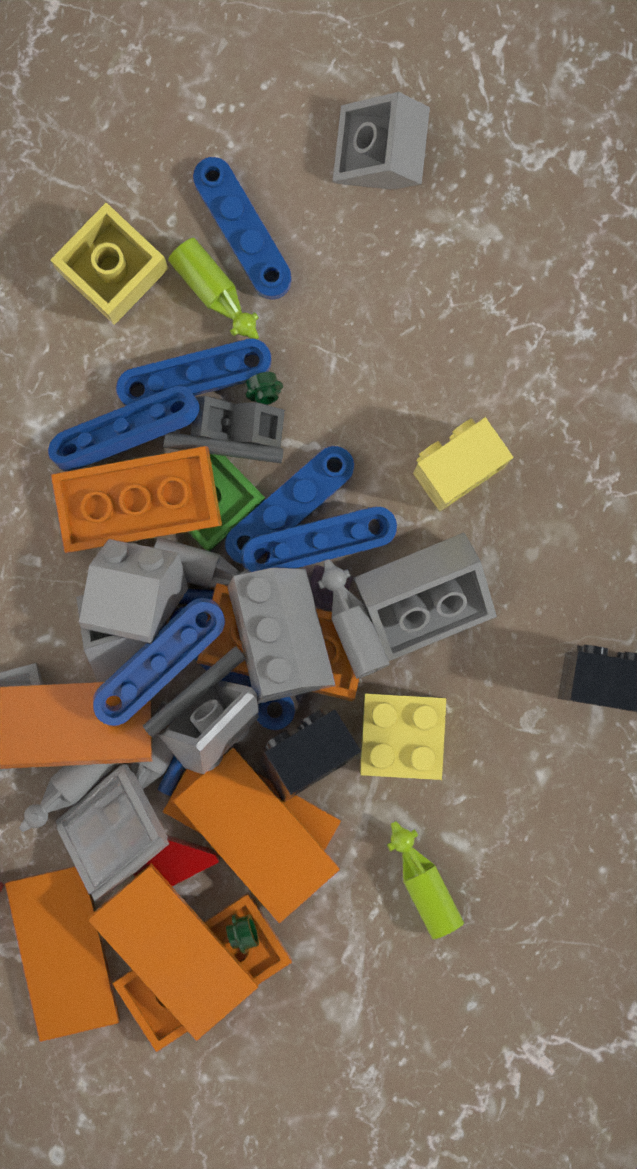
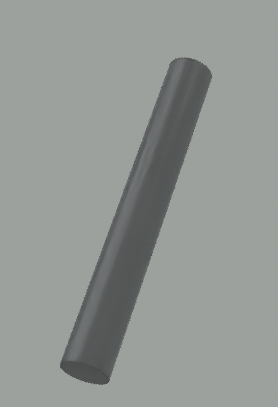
[163,432,283,464]
[143,646,246,738]

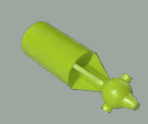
[168,237,259,340]
[387,821,464,940]

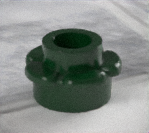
[245,372,283,405]
[226,914,259,954]

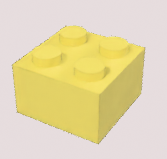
[51,203,169,325]
[413,417,514,512]
[359,693,446,780]

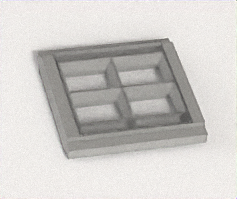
[56,764,169,902]

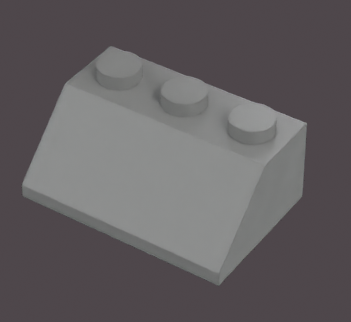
[354,533,497,661]
[228,568,335,704]

